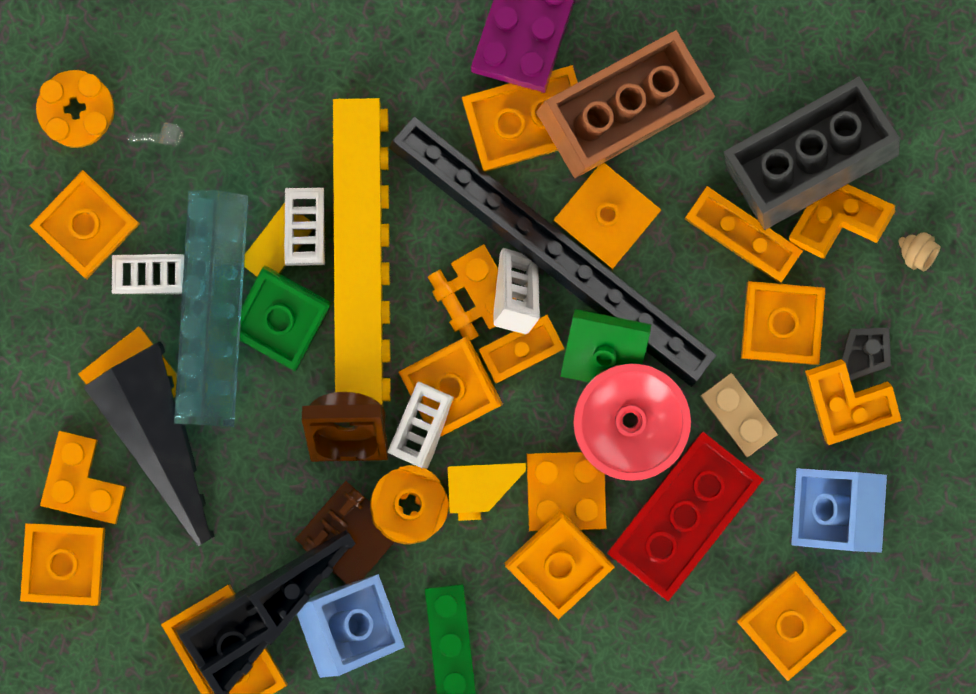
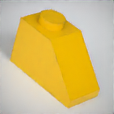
[448,463,526,521]

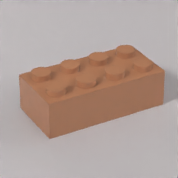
[536,30,715,179]

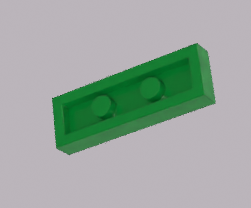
[425,584,476,694]

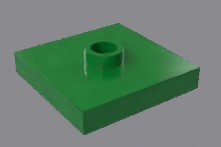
[228,266,333,371]
[560,309,651,382]

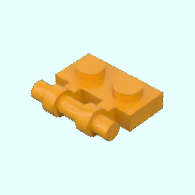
[428,244,516,341]

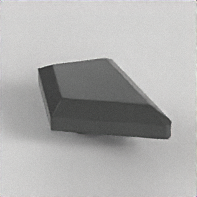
[841,328,891,381]

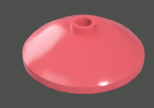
[573,363,691,481]

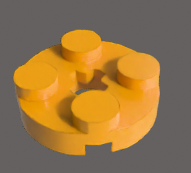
[36,70,115,148]
[370,465,449,544]

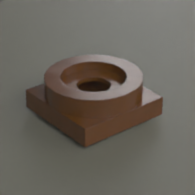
[301,392,388,462]

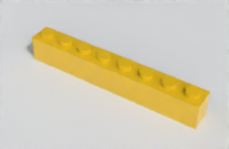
[333,98,391,406]

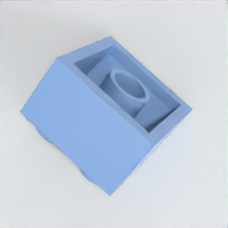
[791,468,887,553]
[297,574,405,678]

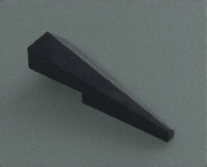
[84,341,215,546]
[175,530,356,694]

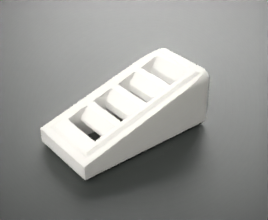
[284,188,325,266]
[493,248,540,334]
[112,254,190,294]
[387,381,454,469]

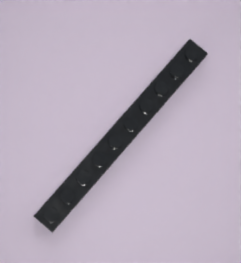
[389,116,716,387]

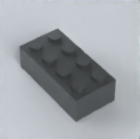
[724,76,900,230]

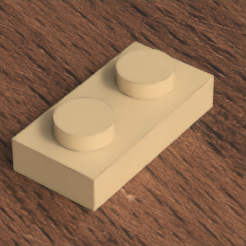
[700,373,778,458]

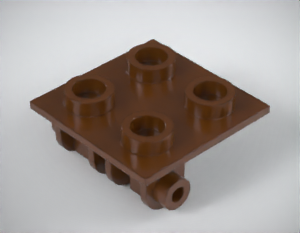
[295,481,394,584]

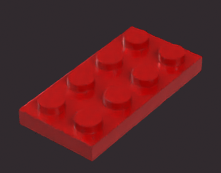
[607,431,764,601]

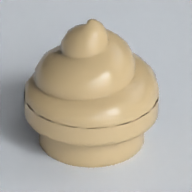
[899,232,940,272]

